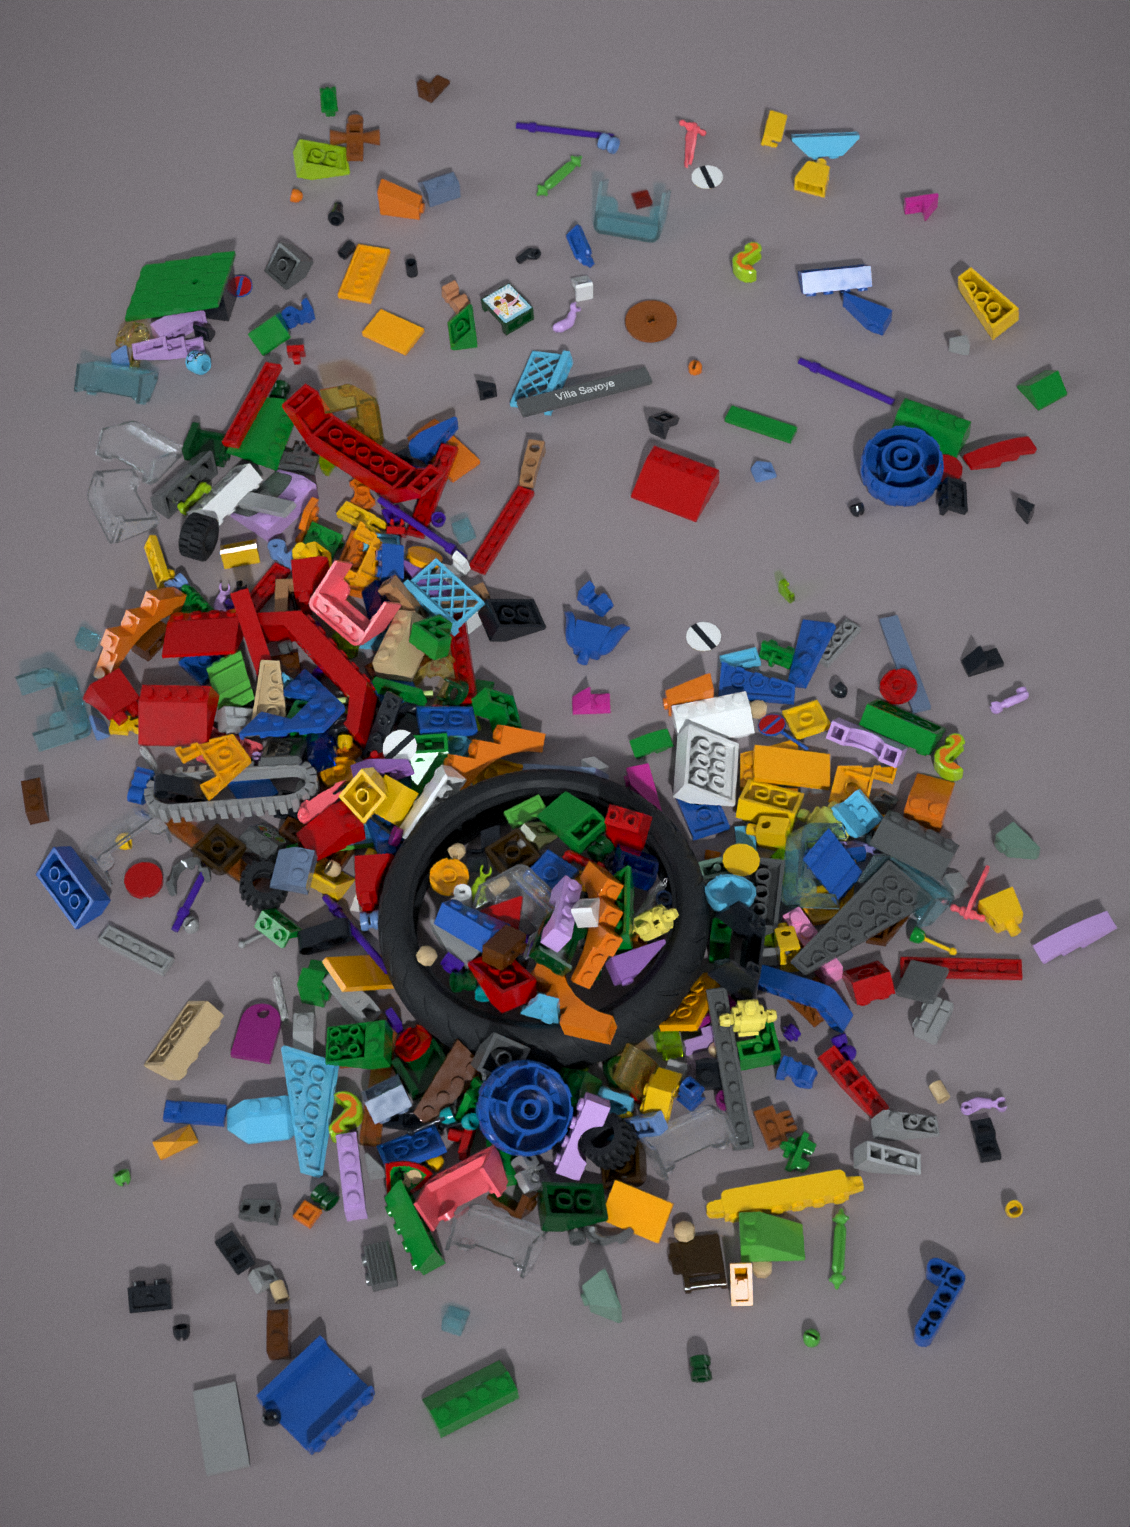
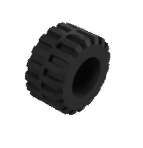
[178,512,219,562]
[239,858,288,912]
[579,1112,637,1170]

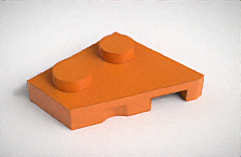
[295,497,320,543]

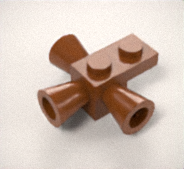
[330,114,380,161]

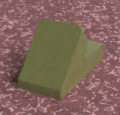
[520,822,558,851]

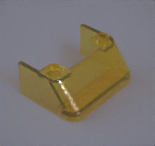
[320,384,384,445]

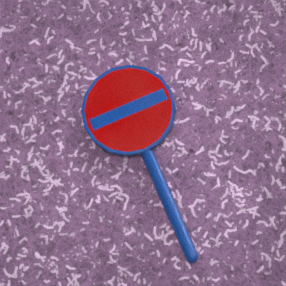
[234,275,253,297]
[758,714,809,750]

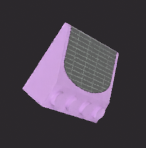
[230,469,318,542]

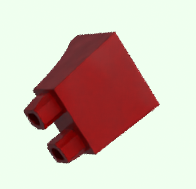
[291,556,330,615]
[82,668,139,726]
[604,804,653,854]
[355,853,395,913]

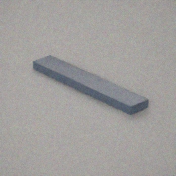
[879,615,931,714]

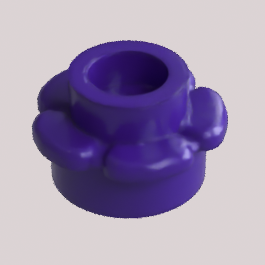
[782,1023,801,1042]

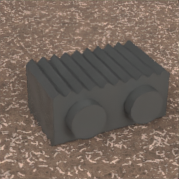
[361,1241,398,1292]

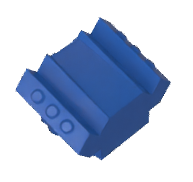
[801,828,863,904]

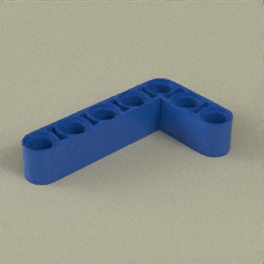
[758,964,854,1033]

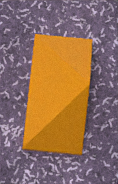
[152,1124,198,1160]

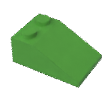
[739,1212,805,1262]

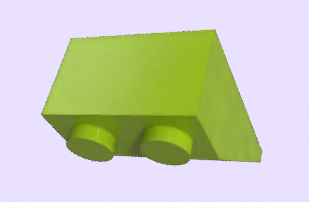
[293,139,350,180]

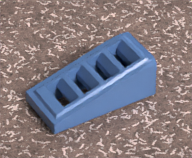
[623,1111,668,1138]

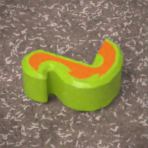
[733,242,762,283]
[933,733,965,781]
[328,1091,364,1143]

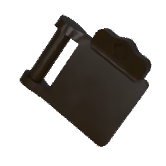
[668,1233,728,1294]

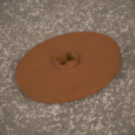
[625,300,677,343]

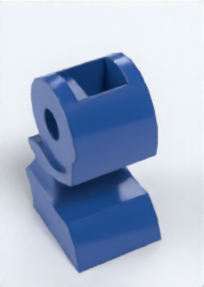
[281,298,315,329]
[577,580,614,617]
[127,767,155,805]
[776,1055,818,1089]
[676,1076,706,1112]

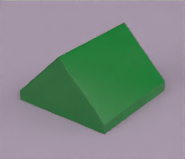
[447,304,478,351]
[248,311,291,356]
[1017,370,1067,411]

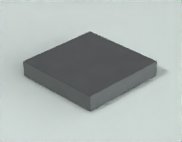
[895,960,949,1004]

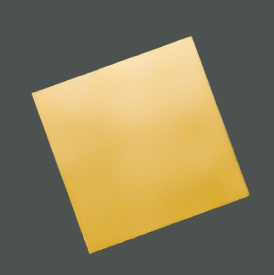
[782,700,831,740]

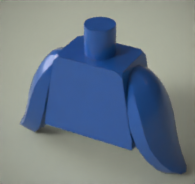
[564,611,630,665]

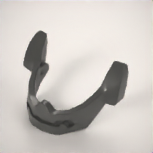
[166,855,211,896]
[583,1195,634,1246]

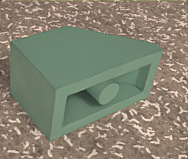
[994,822,1040,860]
[698,857,734,883]

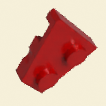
[480,896,523,930]

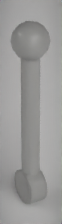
[238,933,265,949]

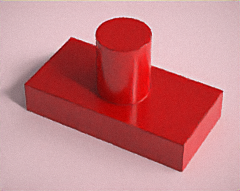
[447,1128,477,1161]

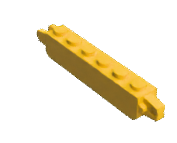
[706,1169,864,1223]

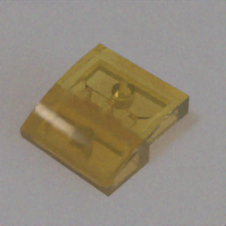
[612,1043,659,1101]

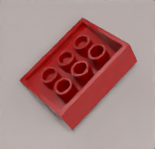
[631,445,719,522]
[162,609,244,658]
[138,685,220,747]

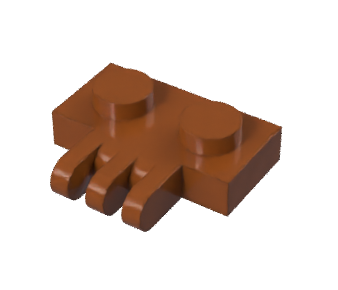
[753,1105,798,1151]

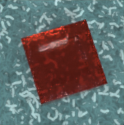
[631,190,652,210]

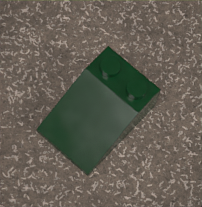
[557,1067,602,1139]
[537,1182,608,1232]

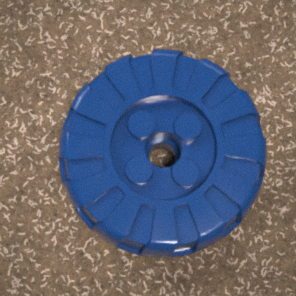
[860,426,944,507]
[475,1060,573,1157]

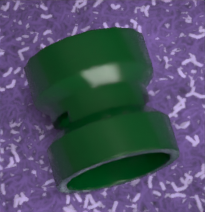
[269,380,291,399]
[587,836,615,863]
[450,970,477,993]
[310,1182,340,1212]
[689,1354,712,1383]

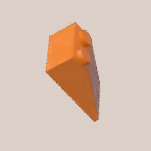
[903,773,955,833]

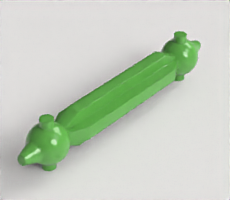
[536,155,582,196]
[829,1208,849,1290]

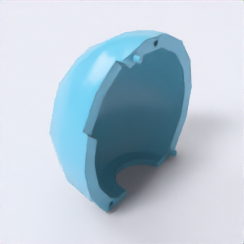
[705,874,756,912]

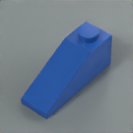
[843,292,892,336]
[408,416,459,465]

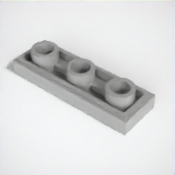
[819,618,861,668]

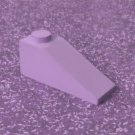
[150,310,207,340]

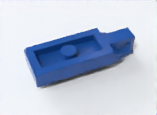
[566,224,594,268]

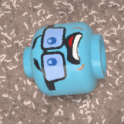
[185,350,211,375]

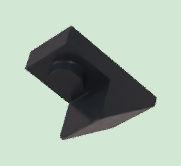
[648,411,680,440]
[961,645,1004,677]

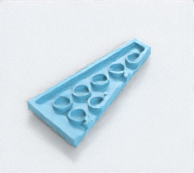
[281,1045,339,1178]

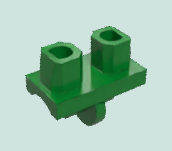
[320,86,338,117]
[759,639,795,669]
[779,1132,817,1173]

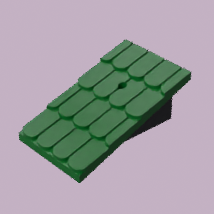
[125,251,237,322]

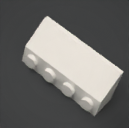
[187,463,263,525]
[672,691,755,740]
[400,765,467,839]

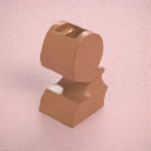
[442,280,470,314]

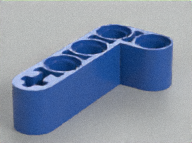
[913,1258,965,1347]

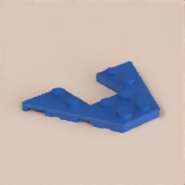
[239,669,345,740]

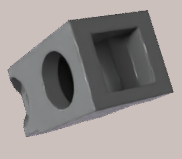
[238,1199,282,1226]

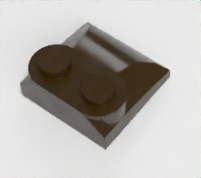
[191,823,246,876]
[485,828,541,881]
[602,1140,647,1189]

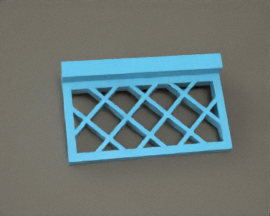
[510,350,573,416]
[403,558,485,636]

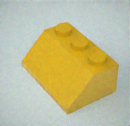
[735,779,804,831]

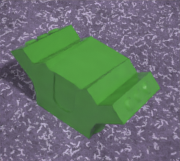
[206,649,255,710]

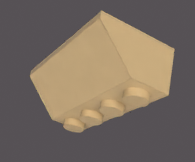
[372,610,425,682]
[144,1001,224,1080]

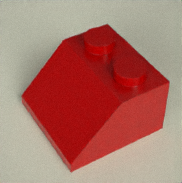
[842,960,895,1006]

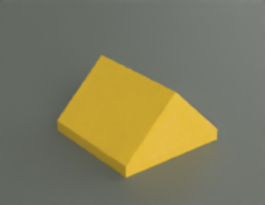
[220,539,260,569]
[375,774,419,827]
[310,862,355,902]

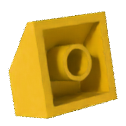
[339,767,389,824]

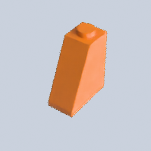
[377,179,425,220]
[662,673,714,716]

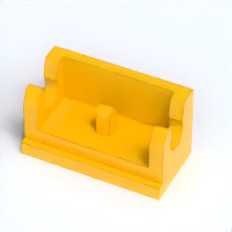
[761,110,787,148]

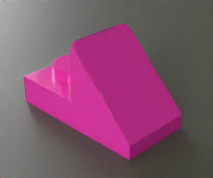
[904,193,939,221]
[572,687,611,715]

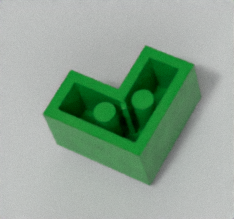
[409,614,453,660]
[471,687,522,732]
[297,959,332,1008]
[736,1022,781,1071]

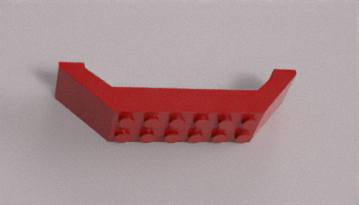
[282,383,444,504]
[256,611,377,750]

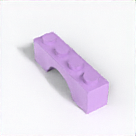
[826,717,908,768]
[540,875,582,953]
[553,1092,610,1181]
[336,1132,368,1221]

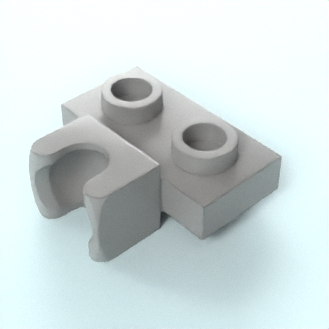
[511,1155,553,1193]

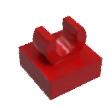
[287,344,306,365]
[386,519,407,538]

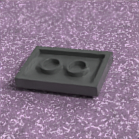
[261,736,307,767]

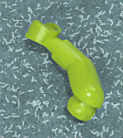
[177,482,212,515]
[471,865,492,907]

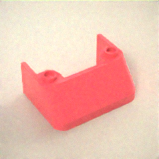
[309,560,401,646]
[413,1145,508,1232]

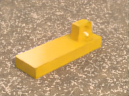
[144,535,175,589]

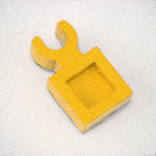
[109,715,138,735]

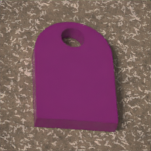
[230,1003,282,1064]

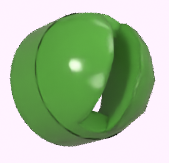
[113,1169,131,1186]
[803,1328,820,1348]

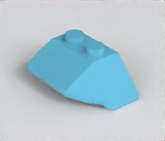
[791,131,860,159]
[227,1095,294,1144]

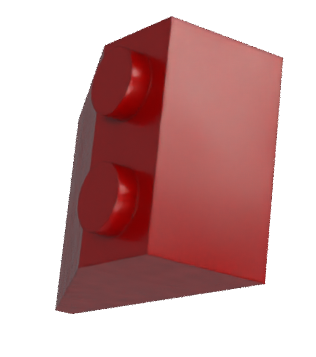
[296,801,366,861]
[468,956,537,1013]

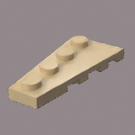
[252,660,289,734]

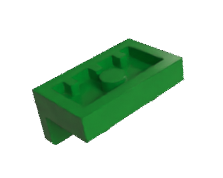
[254,908,303,948]
[455,1077,483,1122]

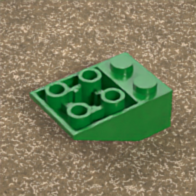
[410,733,449,797]
[537,791,606,854]
[325,1020,393,1069]

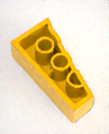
[958,267,1019,340]

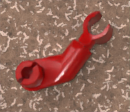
[561,850,605,868]

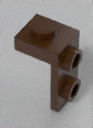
[417,75,450,103]
[487,1191,539,1219]

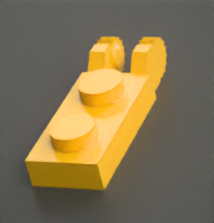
[336,501,388,534]

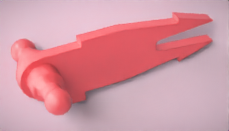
[679,120,706,168]
[297,780,346,825]
[950,865,990,922]

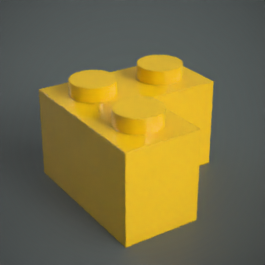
[640,1067,682,1124]

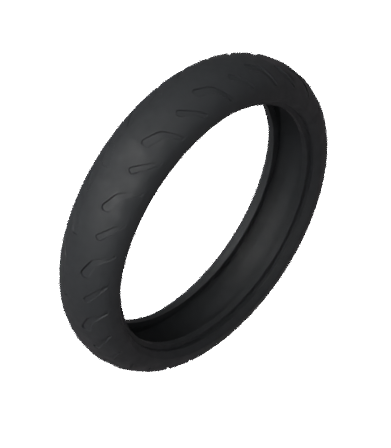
[378,769,710,1072]

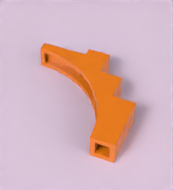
[93,586,187,680]
[443,725,546,791]
[571,861,624,989]
[530,963,617,1045]

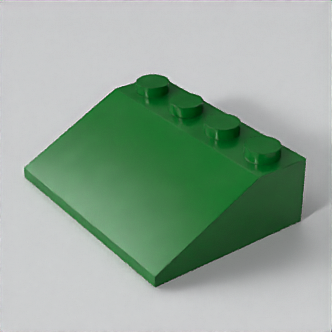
[226,398,294,471]

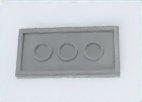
[193,1382,251,1477]

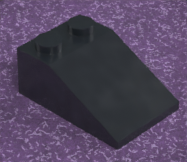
[478,599,546,642]

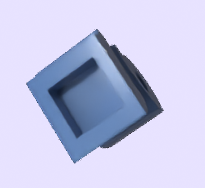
[267,539,293,570]

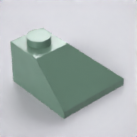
[580,1269,622,1323]

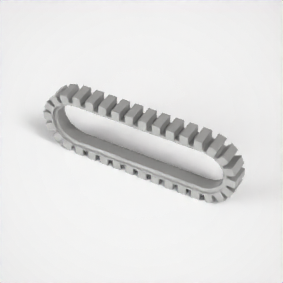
[144,760,320,823]

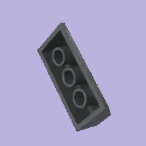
[150,451,218,519]
[869,810,960,881]
[737,857,785,937]

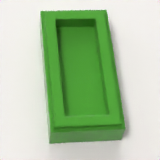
[504,794,546,830]

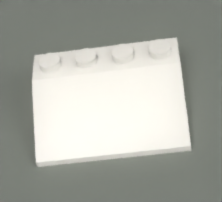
[673,724,739,806]

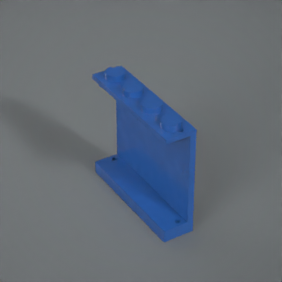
[256,1336,375,1456]

